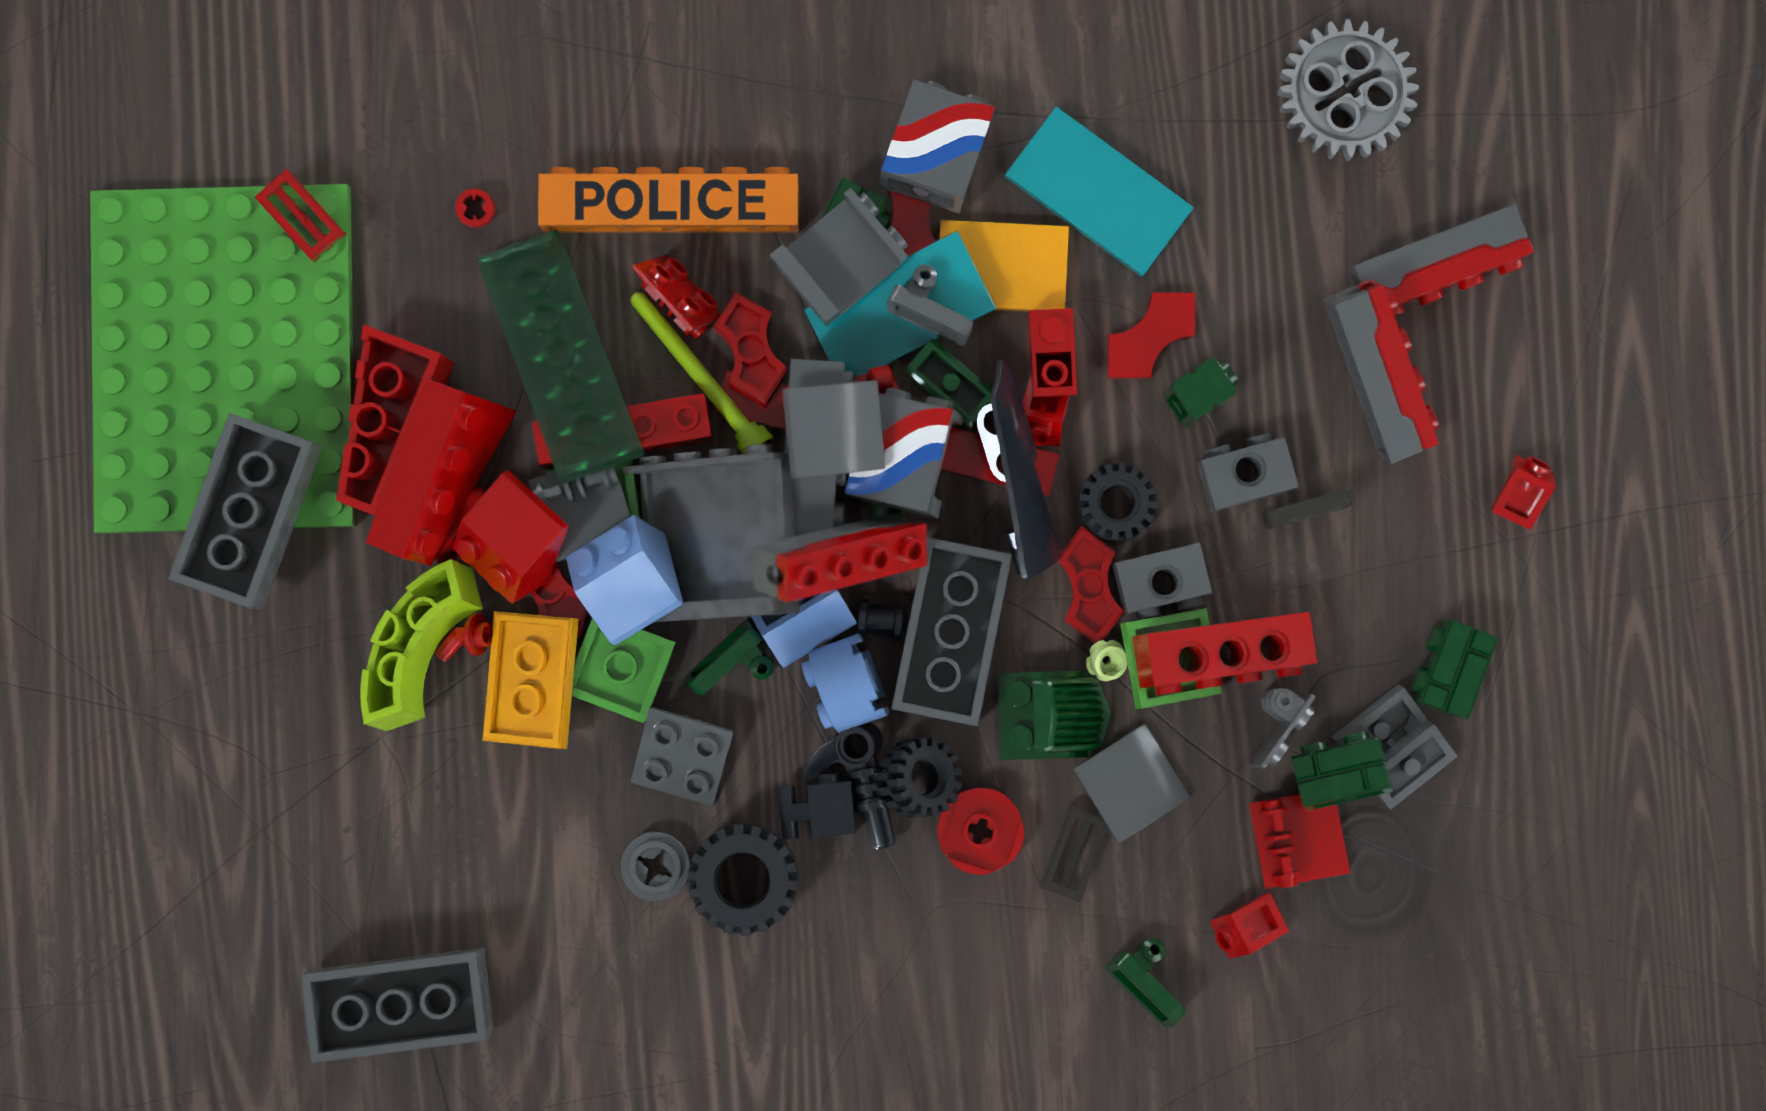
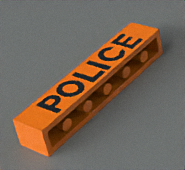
[538,167,799,233]

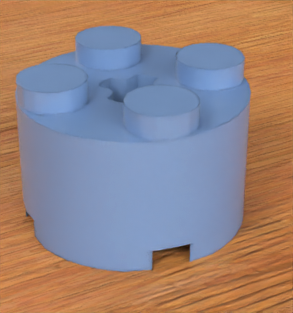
[801,633,889,733]

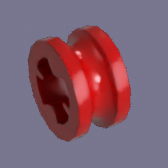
[455,188,496,228]

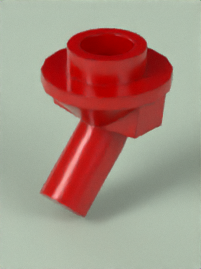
[434,613,492,662]

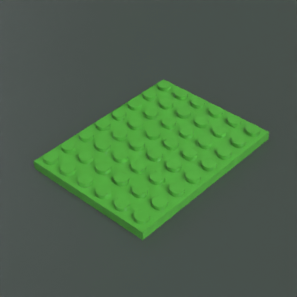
[90,184,356,534]

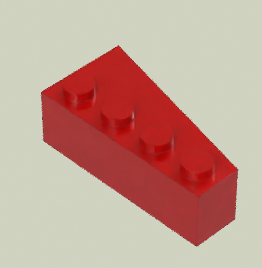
[336,324,455,516]
[366,378,516,566]

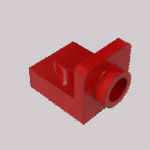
[1022,375,1071,447]
[1491,455,1556,530]
[1210,892,1289,959]

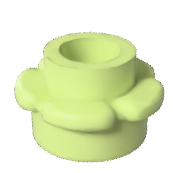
[1086,640,1127,681]

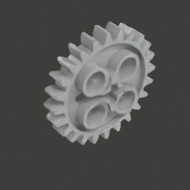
[1277,19,1419,161]

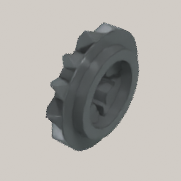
[621,831,691,902]

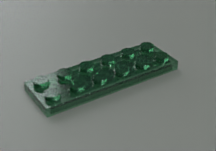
[476,229,644,485]

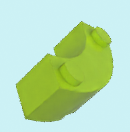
[360,559,483,731]

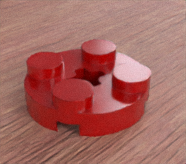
[937,787,1024,875]

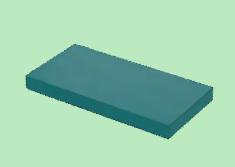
[1005,106,1194,278]
[804,231,997,380]

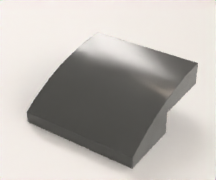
[783,380,885,478]
[1331,684,1458,810]
[1072,723,1190,843]

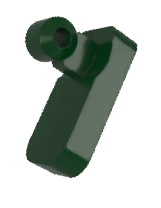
[684,620,774,696]
[1105,938,1186,1028]

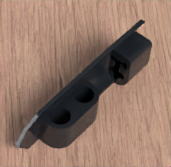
[977,360,1062,580]

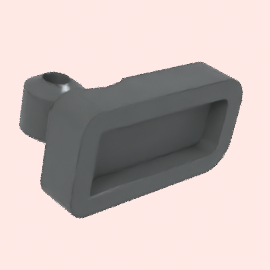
[887,265,973,346]

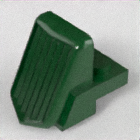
[998,670,1112,760]

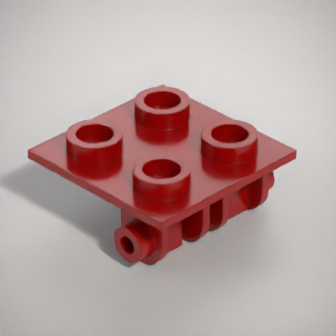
[632,254,721,340]
[1248,794,1350,889]

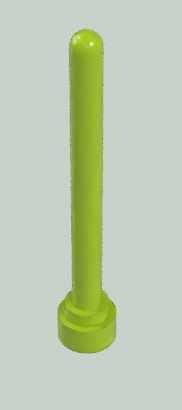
[630,292,774,454]

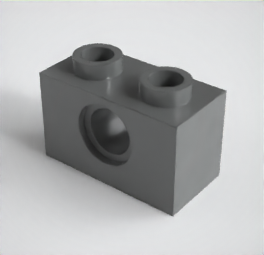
[1196,433,1299,513]
[1112,542,1212,621]

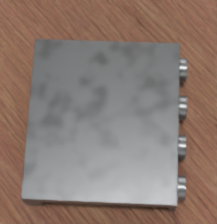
[623,445,799,622]

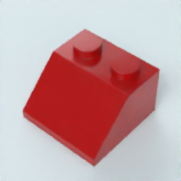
[452,470,569,604]

